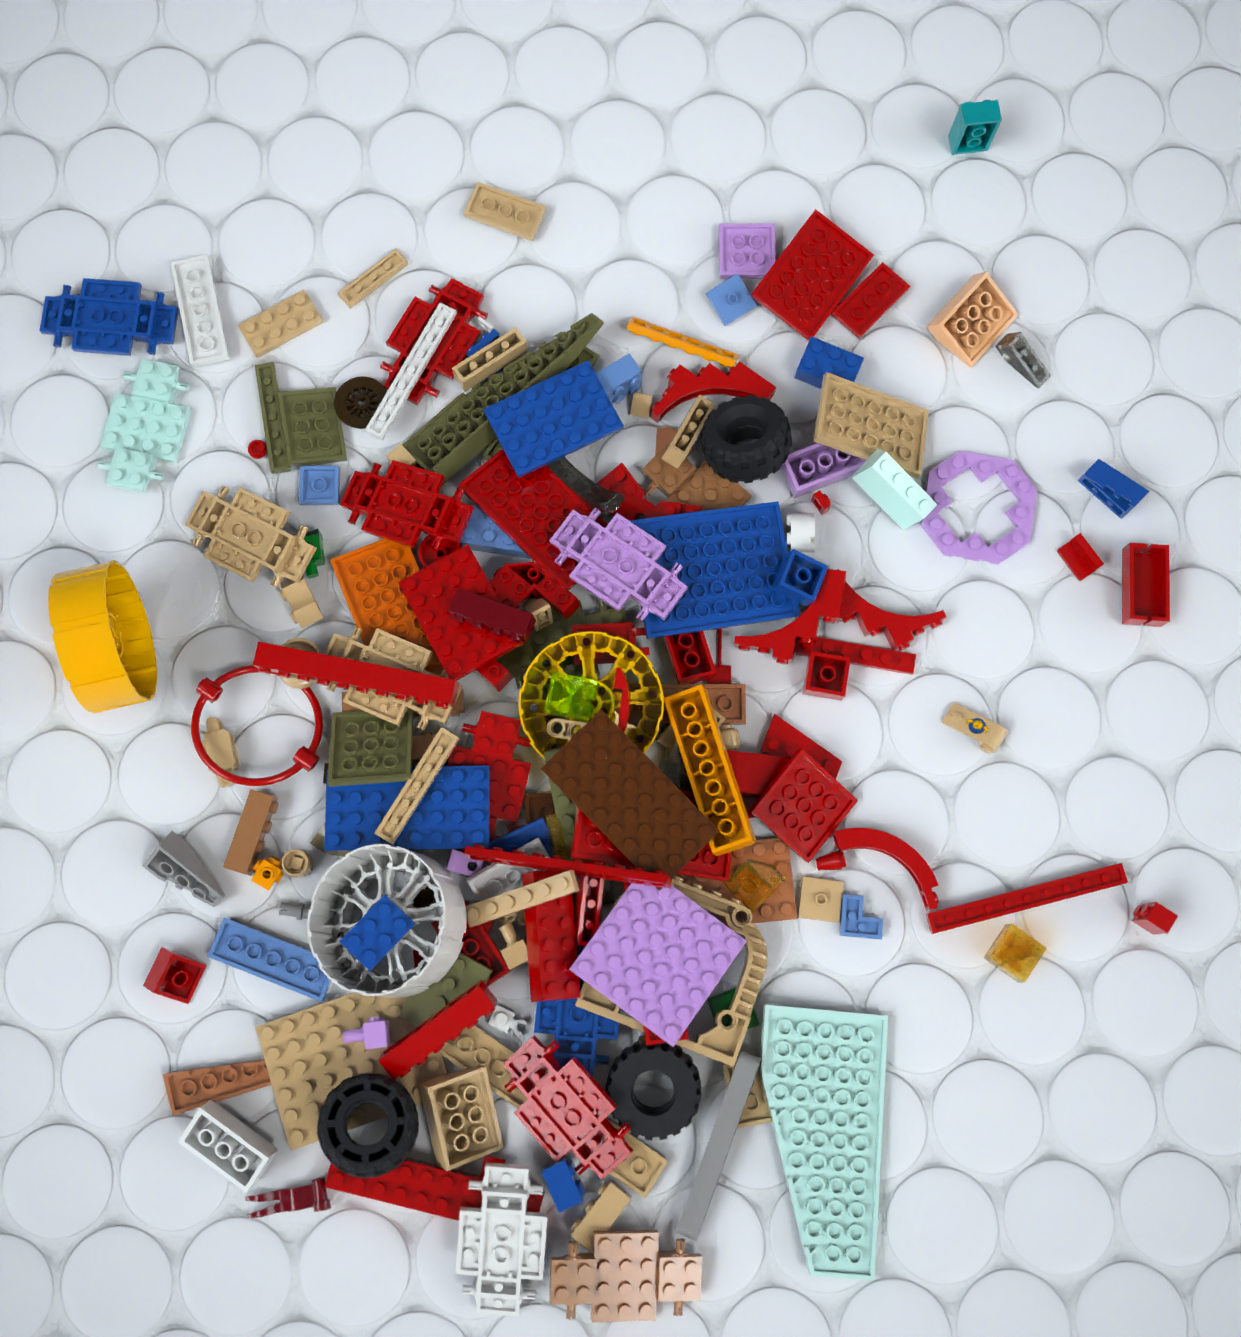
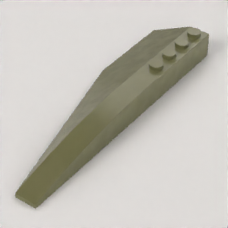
[403,313,604,485]

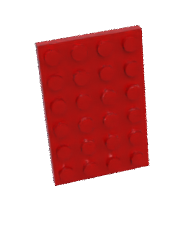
[750,209,874,341]
[398,544,524,681]

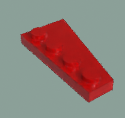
[760,714,842,779]

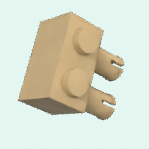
[499,922,528,970]

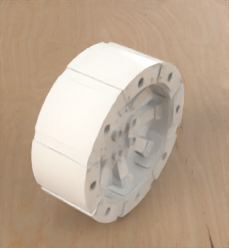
[307,844,467,998]

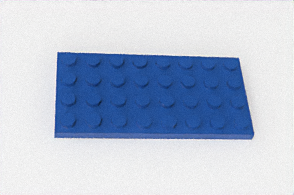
[324,766,490,851]

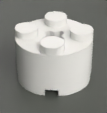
[787,513,815,552]

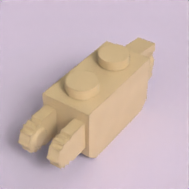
[202,716,240,788]

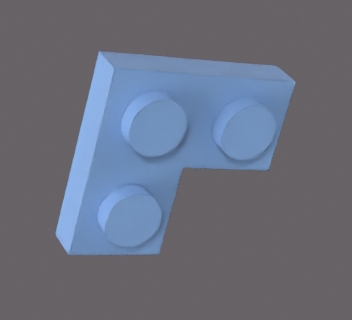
[840,894,883,940]

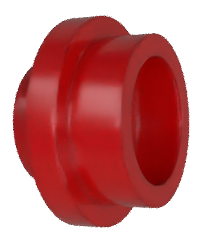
[248,440,267,459]

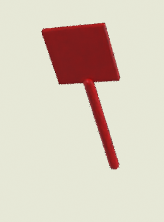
[707,628,731,684]

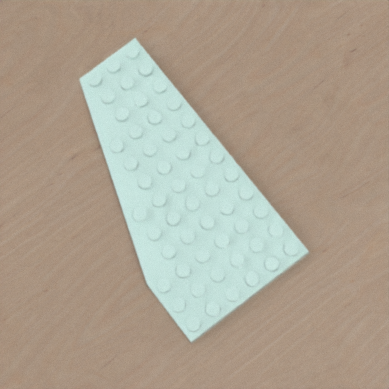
[760,1004,888,1280]

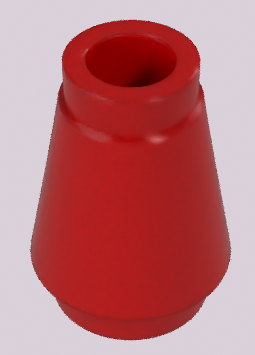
[816,850,846,870]

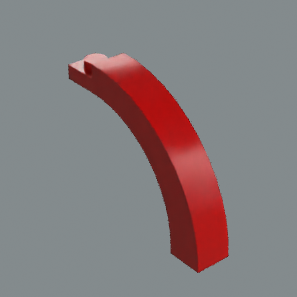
[832,828,939,911]

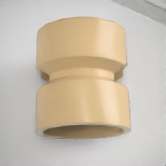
[281,849,314,878]

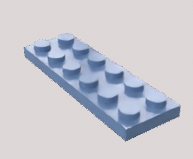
[207,918,332,1002]

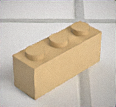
[570,1180,631,1252]

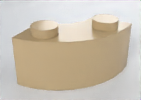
[279,576,323,628]

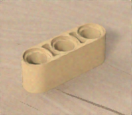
[547,718,587,740]

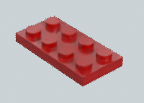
[831,262,910,339]

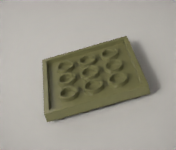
[327,708,414,787]

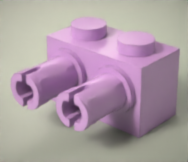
[343,1016,392,1050]

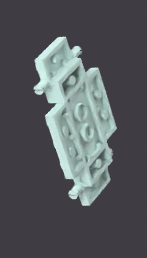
[97,359,191,493]

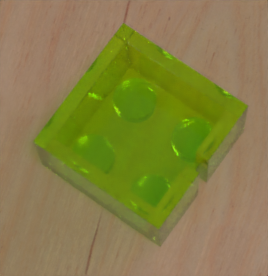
[544,672,600,723]

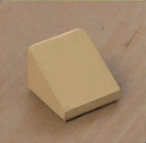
[630,392,652,418]

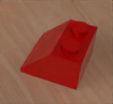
[143,947,207,1004]

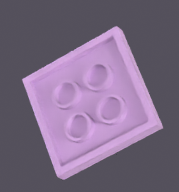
[718,223,776,278]

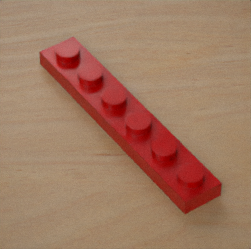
[796,637,916,675]

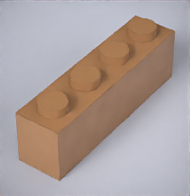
[223,789,279,876]

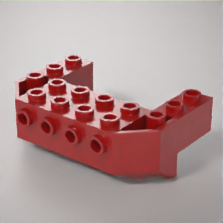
[473,562,580,693]

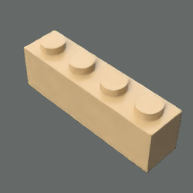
[452,327,528,392]
[661,394,715,469]

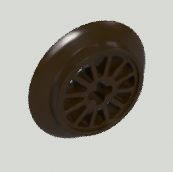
[334,377,387,429]

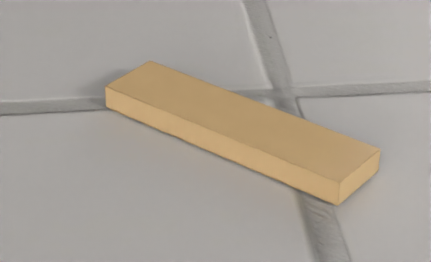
[338,249,408,309]

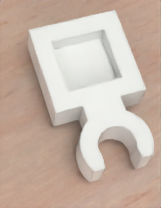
[488,1005,527,1036]

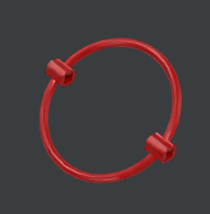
[191,665,323,786]

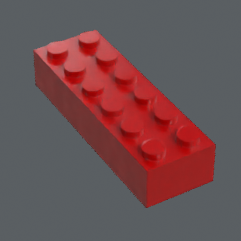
[522,871,581,1002]

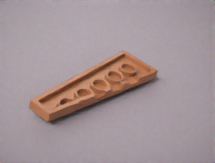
[163,1060,272,1116]

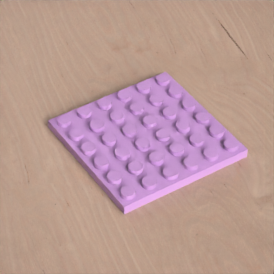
[569,883,747,1047]

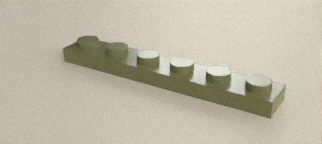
[255,362,291,474]

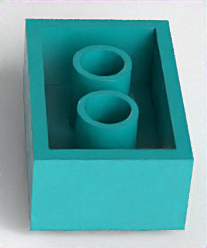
[948,100,1002,155]

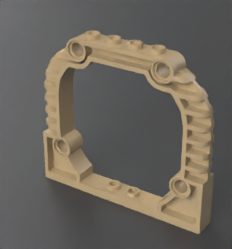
[575,876,768,1067]

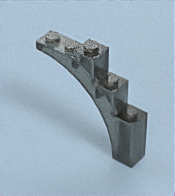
[546,457,625,518]

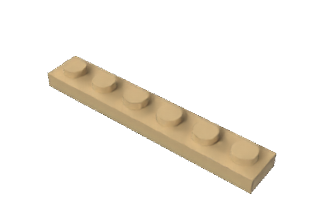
[374,727,460,845]
[466,870,579,927]

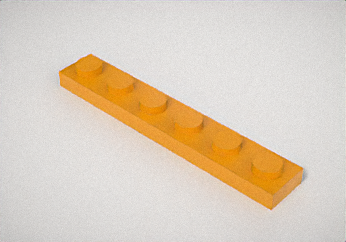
[627,317,739,367]

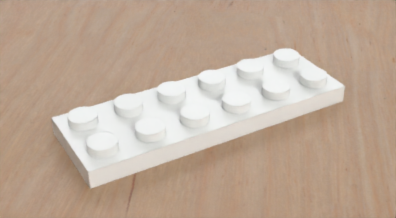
[170,254,230,368]

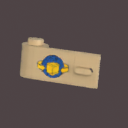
[942,702,1008,754]

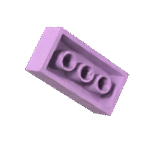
[781,443,867,498]

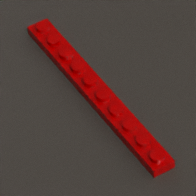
[464,844,672,889]
[926,863,1128,934]

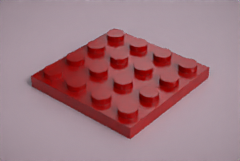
[749,748,858,863]

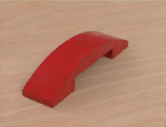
[614,668,631,733]

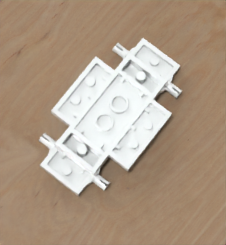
[456,1163,548,1316]

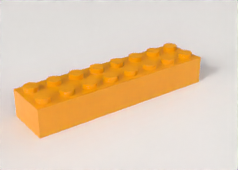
[664,684,757,856]

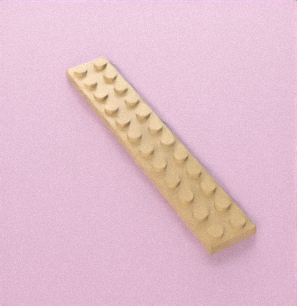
[438,1025,668,1198]

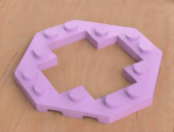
[920,451,1037,565]

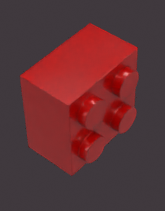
[802,651,851,701]

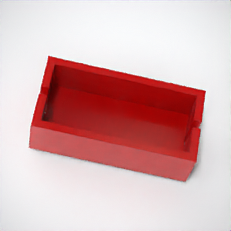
[1122,543,1170,627]

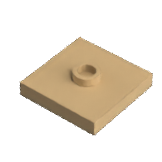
[798,876,843,923]

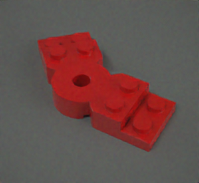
[592,463,702,521]

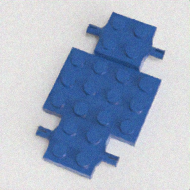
[40,278,179,356]
[534,945,620,1077]

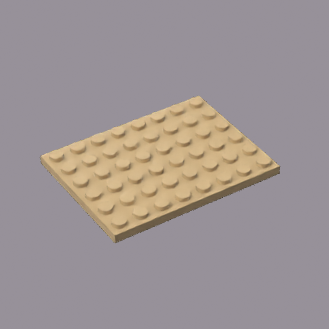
[255,993,448,1151]

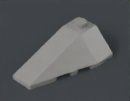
[142,831,225,907]

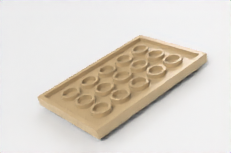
[813,372,929,478]

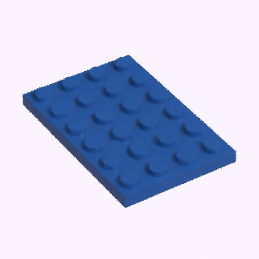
[483,360,624,478]

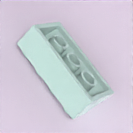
[851,448,937,529]

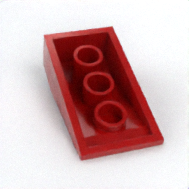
[727,750,791,797]

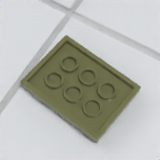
[277,387,347,467]
[399,951,493,1046]

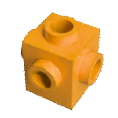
[251,855,284,891]

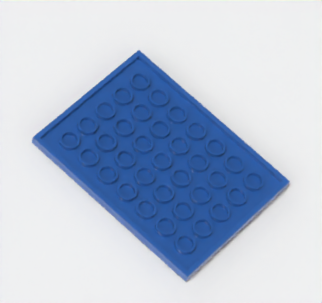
[630,501,801,639]

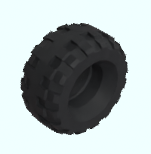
[701,395,792,483]
[317,1073,419,1178]

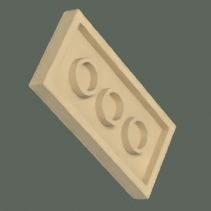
[464,182,547,242]
[238,290,323,358]

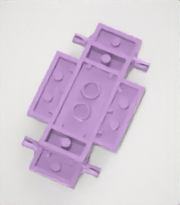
[549,508,688,622]

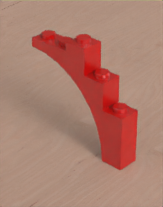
[651,361,776,423]
[734,569,846,665]
[821,569,946,651]

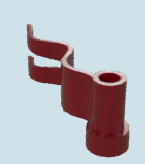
[245,1177,331,1219]

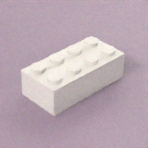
[178,1100,279,1193]

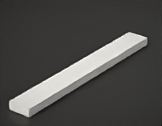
[365,303,457,441]

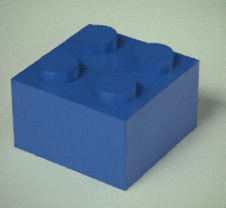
[771,549,828,606]
[541,1155,585,1213]

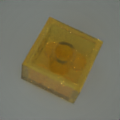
[984,924,1047,983]

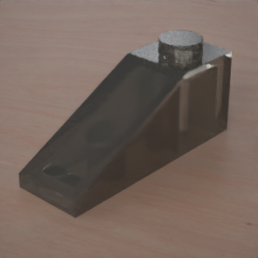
[995,332,1051,388]

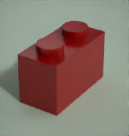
[1132,902,1178,935]

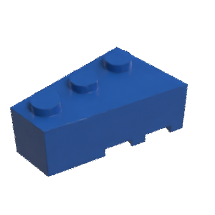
[1078,459,1149,519]

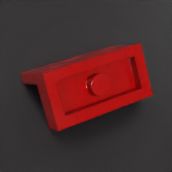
[1057,533,1104,581]

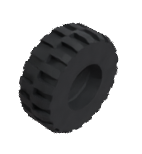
[606,1040,701,1141]

